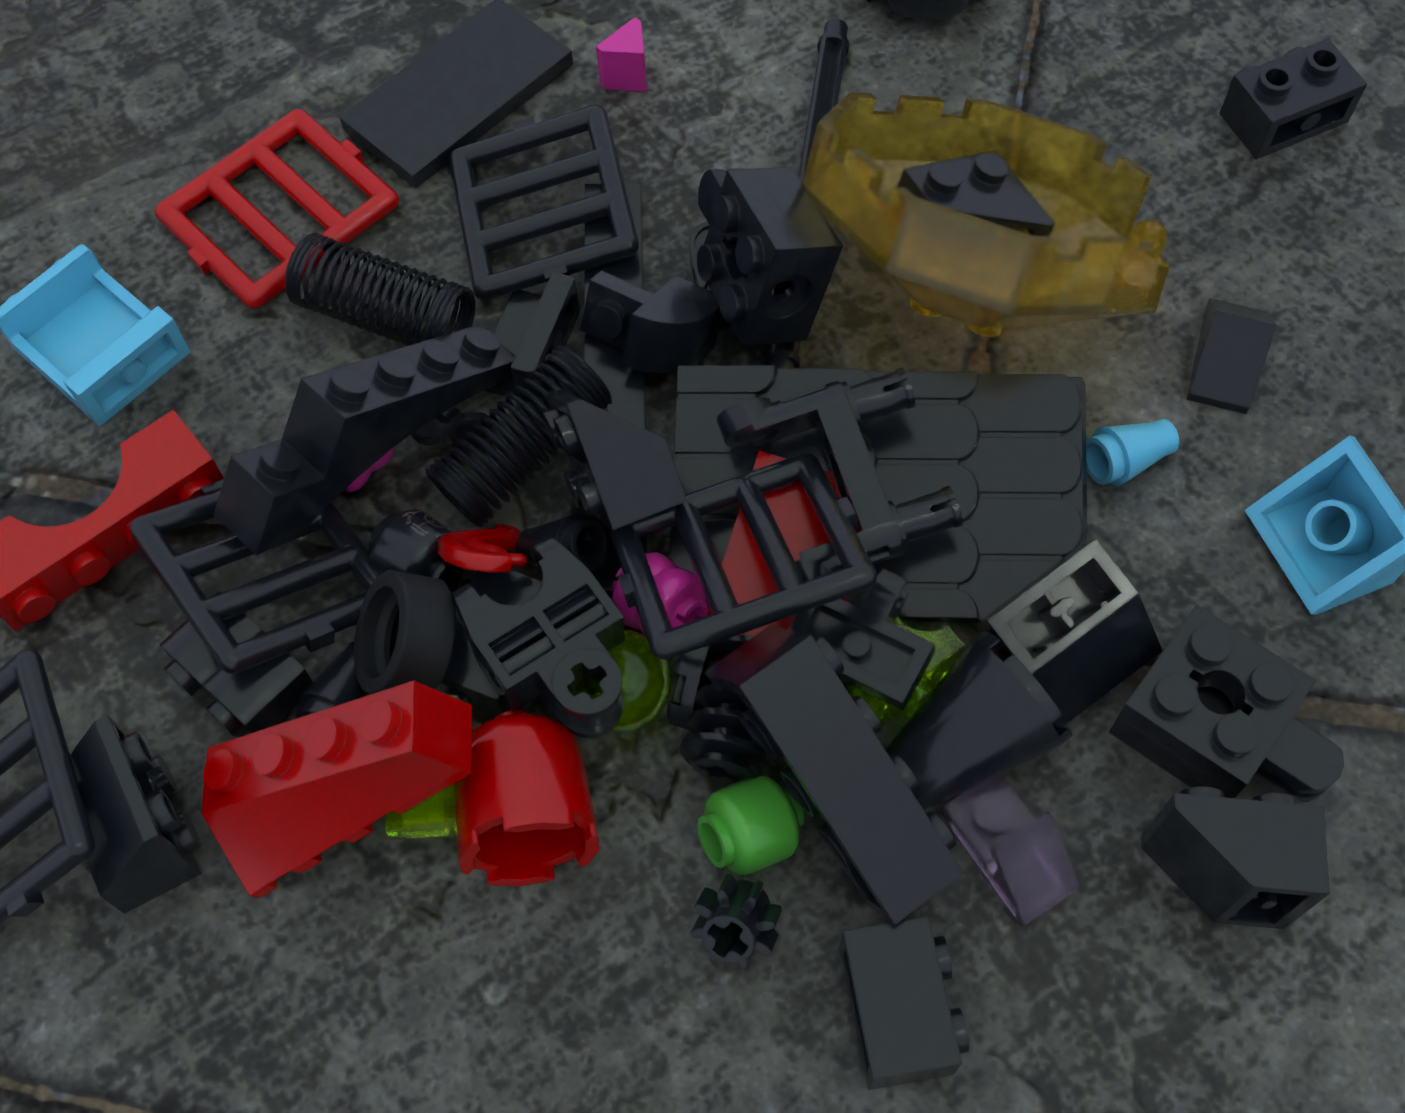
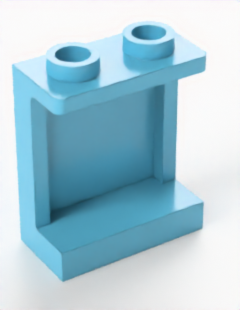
[0,244,191,427]

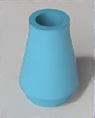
[1086,419,1179,486]

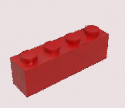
[201,681,472,898]

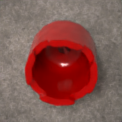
[454,710,599,886]

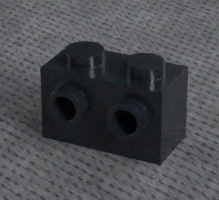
[1219,38,1367,160]

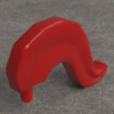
[437,523,527,573]

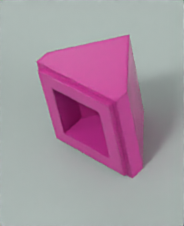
[596,17,647,92]

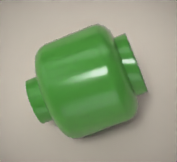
[697,775,804,877]

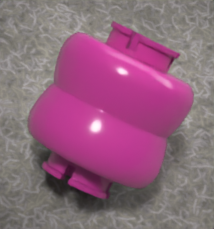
[612,552,708,637]

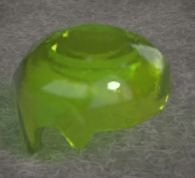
[577,630,673,731]

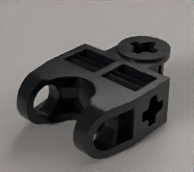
[451,536,625,738]

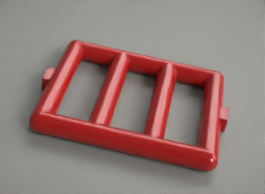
[155,109,399,309]

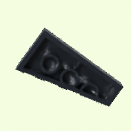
[704,625,964,925]

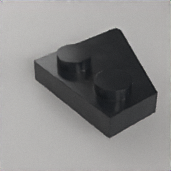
[897,150,1056,242]

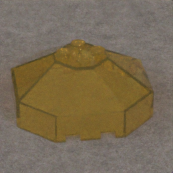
[802,92,1170,337]

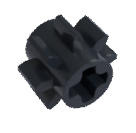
[691,874,782,969]

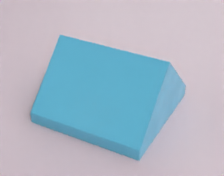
[1244,436,1405,615]

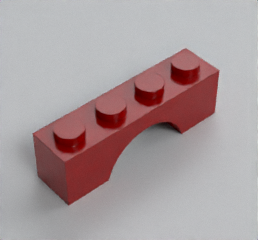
[0,410,224,632]

